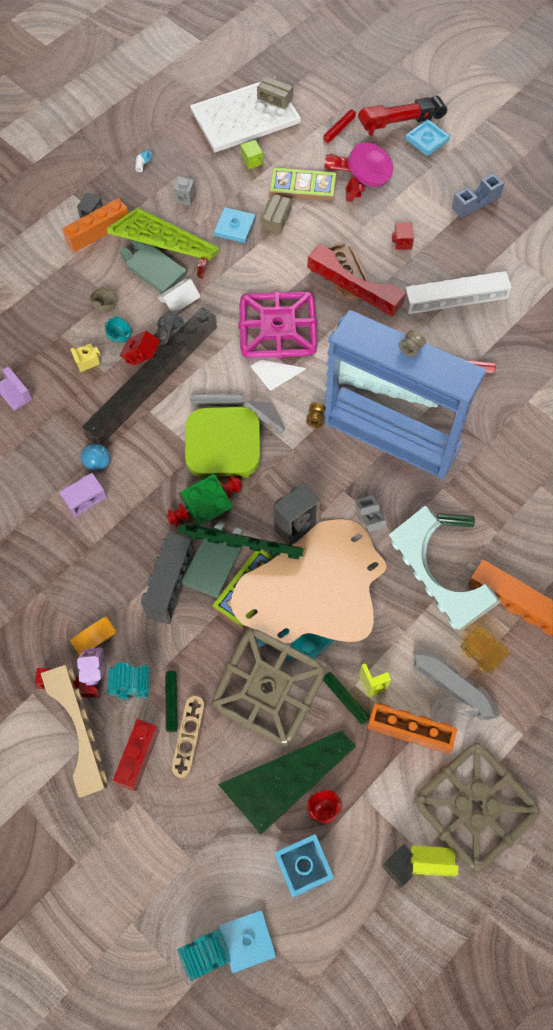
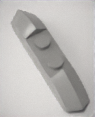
[413,650,500,721]

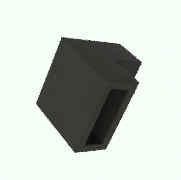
[382,844,413,888]

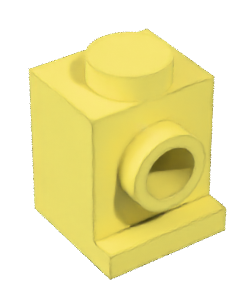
[71,343,100,372]

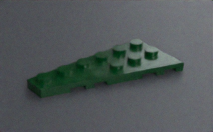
[178,525,306,560]
[218,730,356,835]

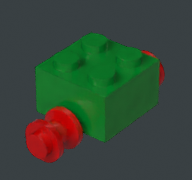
[166,473,242,527]

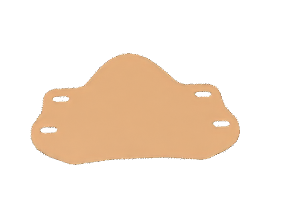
[231,519,386,644]

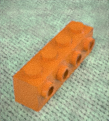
[62,198,129,253]
[367,703,457,754]

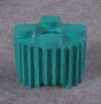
[107,662,150,700]
[177,929,231,981]

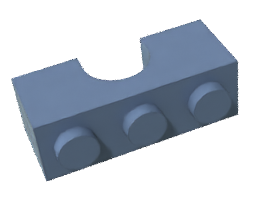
[452,173,504,218]

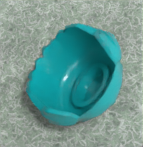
[104,316,132,343]

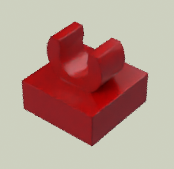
[345,177,365,202]

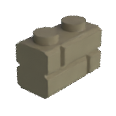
[257,76,293,109]
[260,194,292,235]

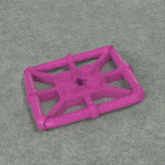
[238,291,318,359]

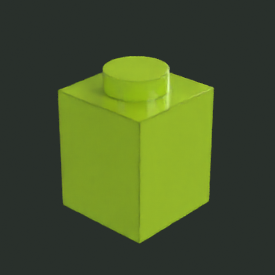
[240,140,263,169]

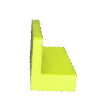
[359,663,391,697]
[410,846,458,877]

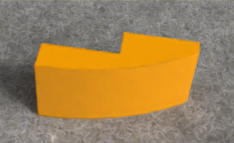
[70,616,118,655]

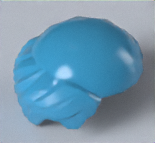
[80,443,111,470]

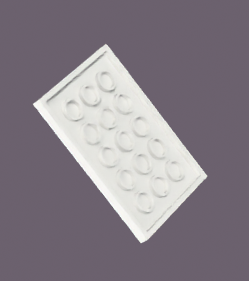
[190,77,301,153]

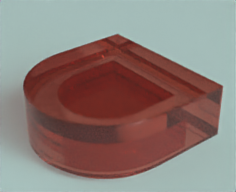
[197,257,208,279]

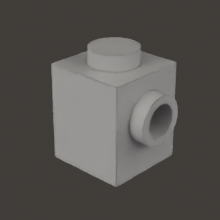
[173,177,196,206]

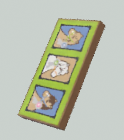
[269,167,337,201]
[211,549,275,630]

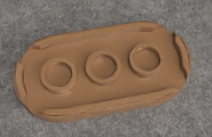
[328,243,369,300]

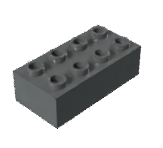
[141,533,194,624]

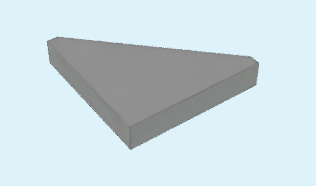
[244,401,285,433]

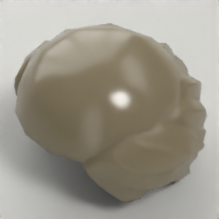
[90,287,117,313]

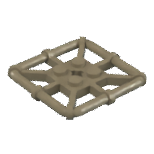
[211,628,326,746]
[414,743,540,872]

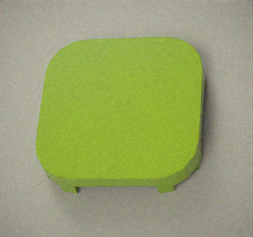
[185,407,260,480]

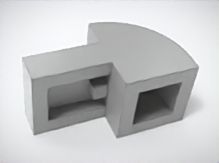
[355,495,387,532]

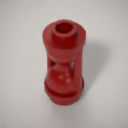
[324,154,351,172]

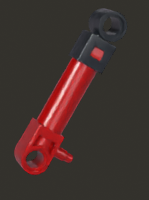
[358,96,448,136]

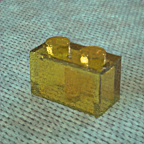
[460,625,510,674]

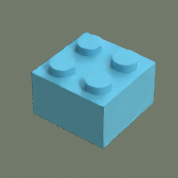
[274,834,334,899]

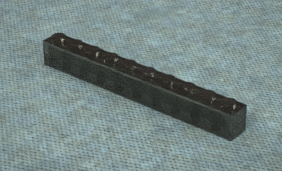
[82,307,217,445]

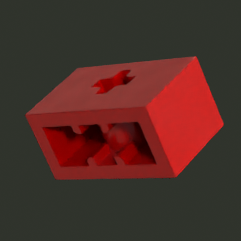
[120,330,160,366]

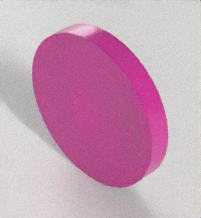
[348,142,393,187]

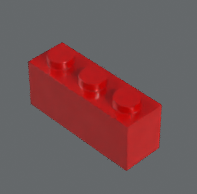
[112,719,159,791]

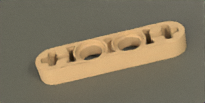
[172,696,205,779]

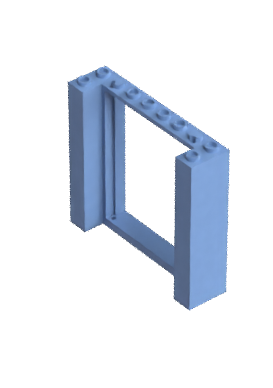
[324,310,486,479]

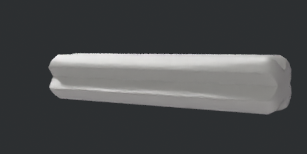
[190,394,244,405]

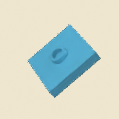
[405,119,450,157]
[214,207,256,243]
[219,910,276,973]

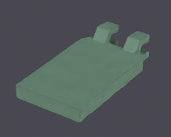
[120,240,187,294]
[182,520,243,598]

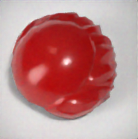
[307,789,343,823]

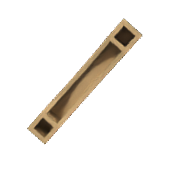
[41,665,108,798]

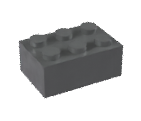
[274,483,320,545]

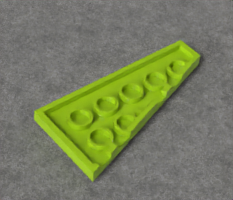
[107,207,219,261]

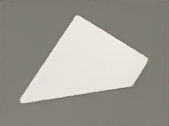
[251,360,306,391]

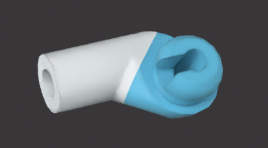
[135,150,152,172]

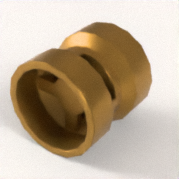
[306,403,326,428]

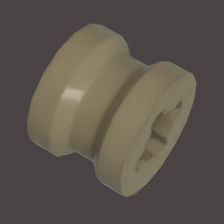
[399,330,426,357]

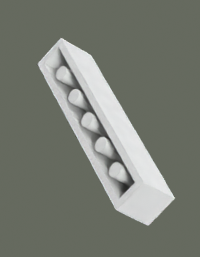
[404,271,512,314]

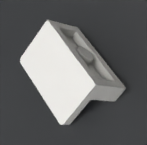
[158,279,200,312]

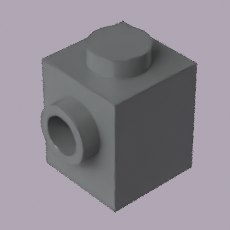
[77,193,103,218]

